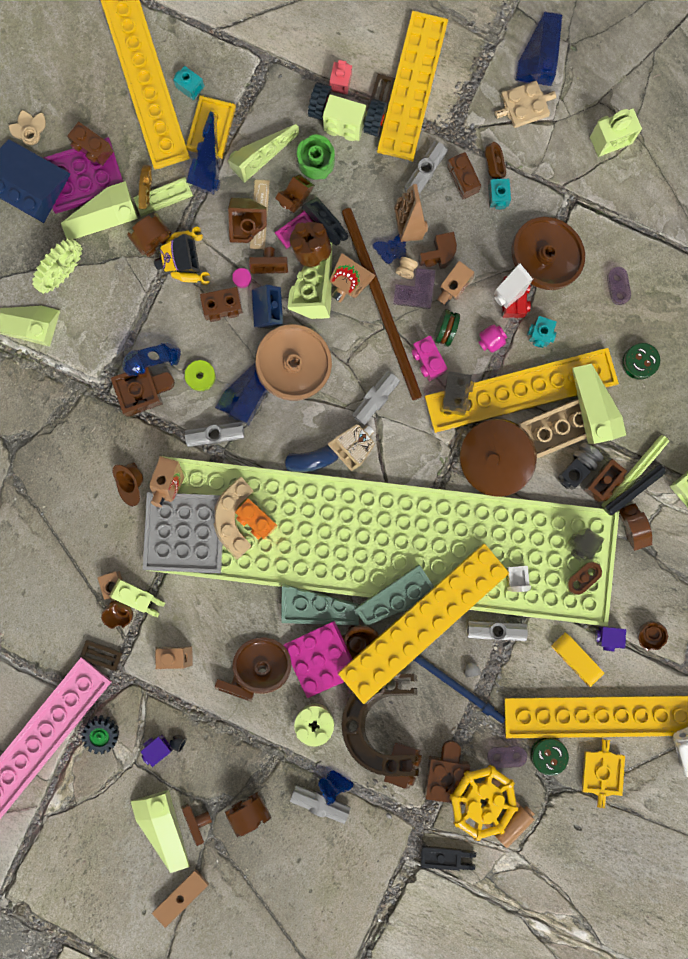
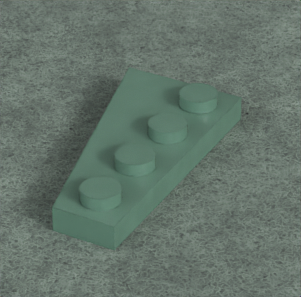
[354,564,434,626]
[281,584,359,625]

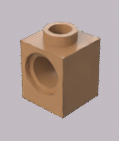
[97,571,122,602]

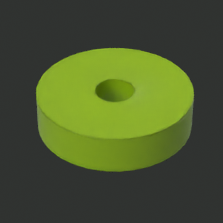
[185,360,216,391]

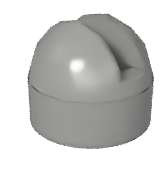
[465,663,481,678]

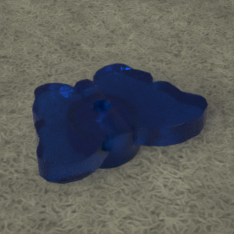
[373,234,406,264]
[318,770,354,806]

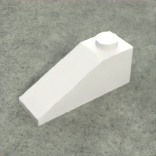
[494,264,533,308]

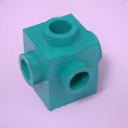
[528,316,557,348]

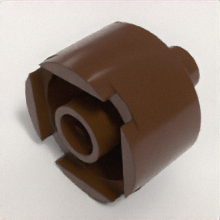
[127,213,172,257]
[290,222,332,267]
[224,792,272,837]

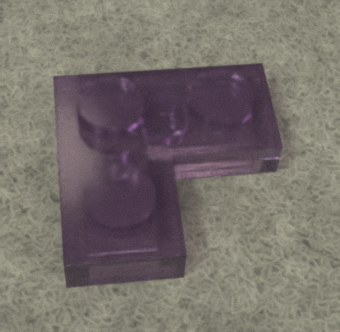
[393,268,436,309]

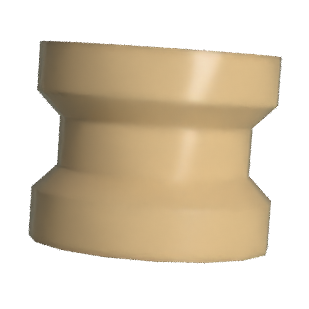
[395,257,418,279]

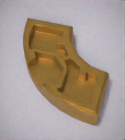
[139,165,152,209]

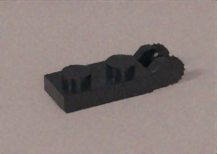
[302,197,348,246]
[420,846,477,871]

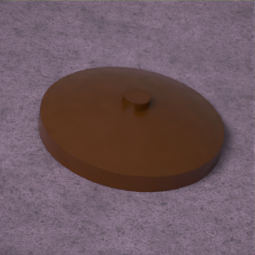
[511,217,585,290]
[460,419,537,497]

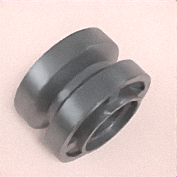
[573,442,604,471]

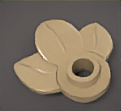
[9,110,46,145]

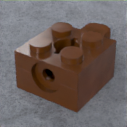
[111,365,175,417]
[424,740,470,805]

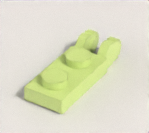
[109,579,165,617]

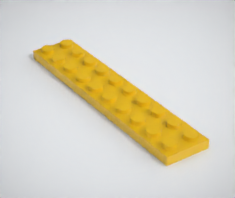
[101,0,190,170]
[424,348,619,433]
[337,544,509,704]
[504,695,688,738]

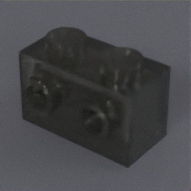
[441,371,474,416]
[567,528,604,561]

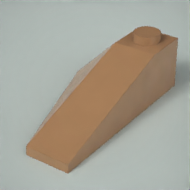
[394,184,428,242]

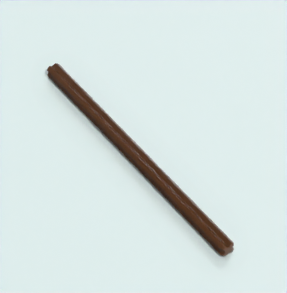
[342,208,422,401]

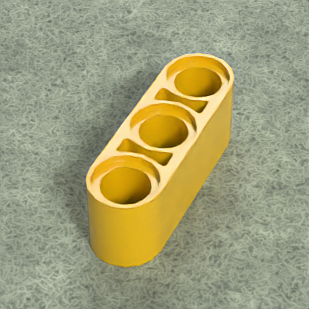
[551,632,604,687]

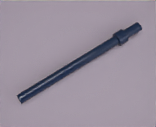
[414,655,505,724]

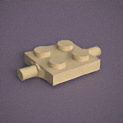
[494,81,556,128]

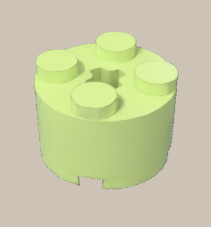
[294,703,334,746]

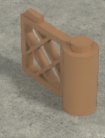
[484,778,535,848]

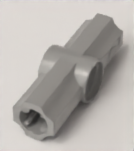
[404,141,448,194]
[352,371,400,426]
[185,422,245,447]
[467,621,528,641]
[290,785,351,824]

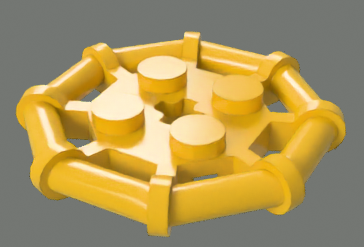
[449,765,518,841]

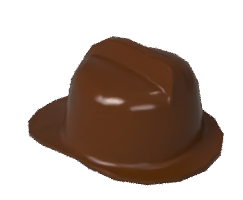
[112,462,143,507]

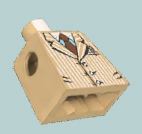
[328,424,375,471]

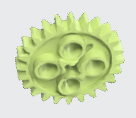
[32,238,82,294]

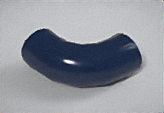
[285,445,338,472]

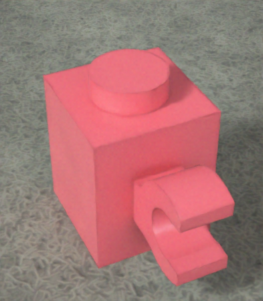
[329,60,352,95]

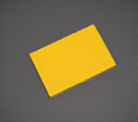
[186,96,236,159]

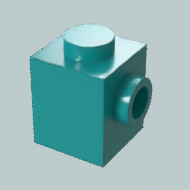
[173,66,205,101]
[488,178,511,210]

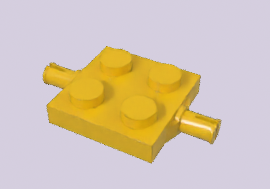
[581,739,625,808]

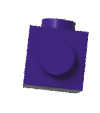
[595,626,627,652]
[140,734,173,767]

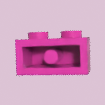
[411,335,448,381]

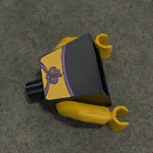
[154,227,210,285]

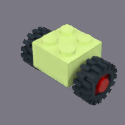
[308,82,387,141]

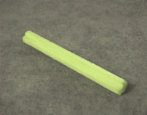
[601,435,669,509]

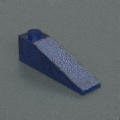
[515,12,563,86]
[186,111,221,195]
[215,363,268,426]

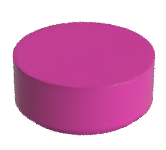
[232,268,252,288]

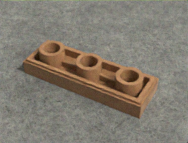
[152,869,209,928]

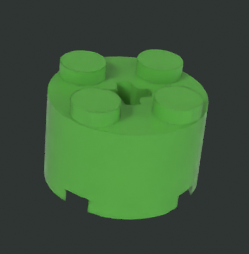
[297,135,335,180]

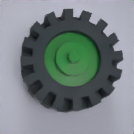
[81,715,119,754]

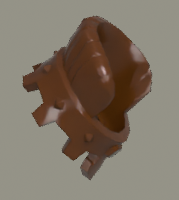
[342,625,379,659]

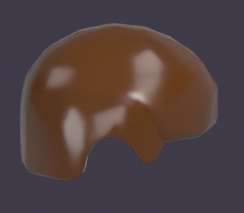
[101,600,134,629]
[637,621,669,651]

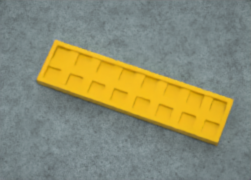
[377,11,448,161]

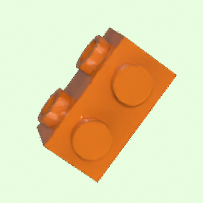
[235,498,278,540]

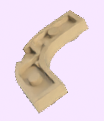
[214,477,253,559]

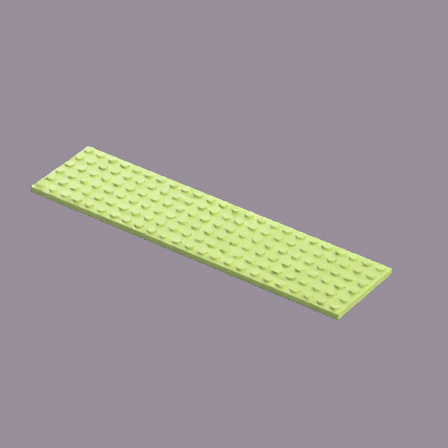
[146,456,619,626]

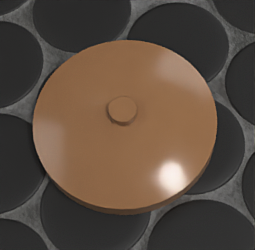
[255,325,332,401]

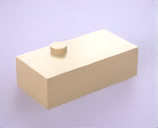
[517,398,587,458]

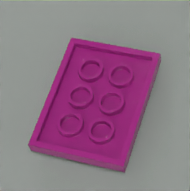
[44,137,124,214]

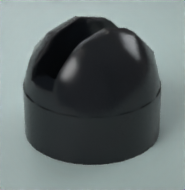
[170,735,187,753]

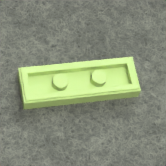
[134,177,193,217]

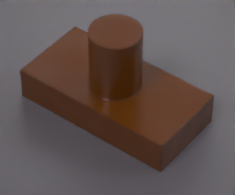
[249,247,288,274]
[215,676,254,702]
[181,804,212,846]

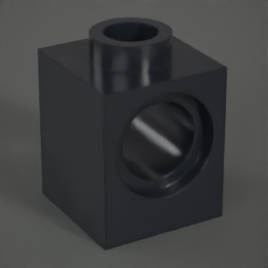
[558,459,591,490]

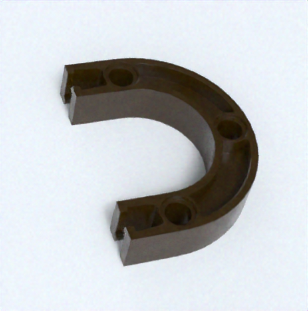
[342,673,419,777]

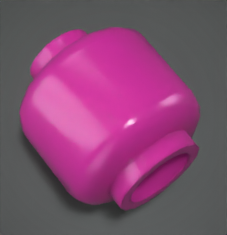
[478,324,508,353]

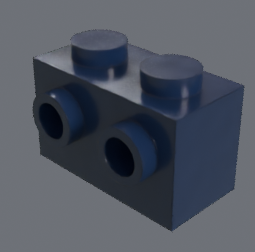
[252,284,283,329]

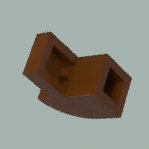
[275,175,315,213]
[419,232,457,270]
[619,503,652,551]

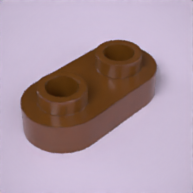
[485,142,506,179]
[567,562,602,595]

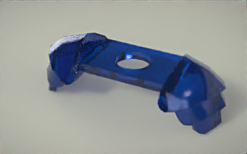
[122,343,181,376]

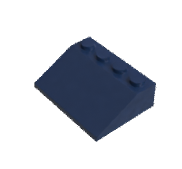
[0,139,71,223]

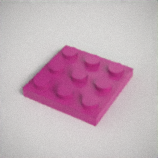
[283,621,352,698]

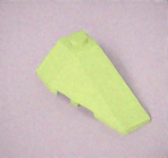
[228,124,299,183]
[61,181,139,239]
[288,242,332,319]
[0,306,60,347]
[572,364,626,444]
[131,790,190,873]

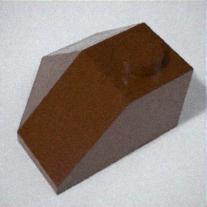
[228,198,267,243]

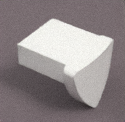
[507,566,531,592]

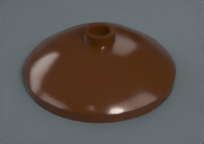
[233,637,291,694]

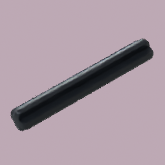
[605,465,666,516]

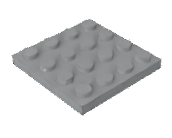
[143,492,223,573]

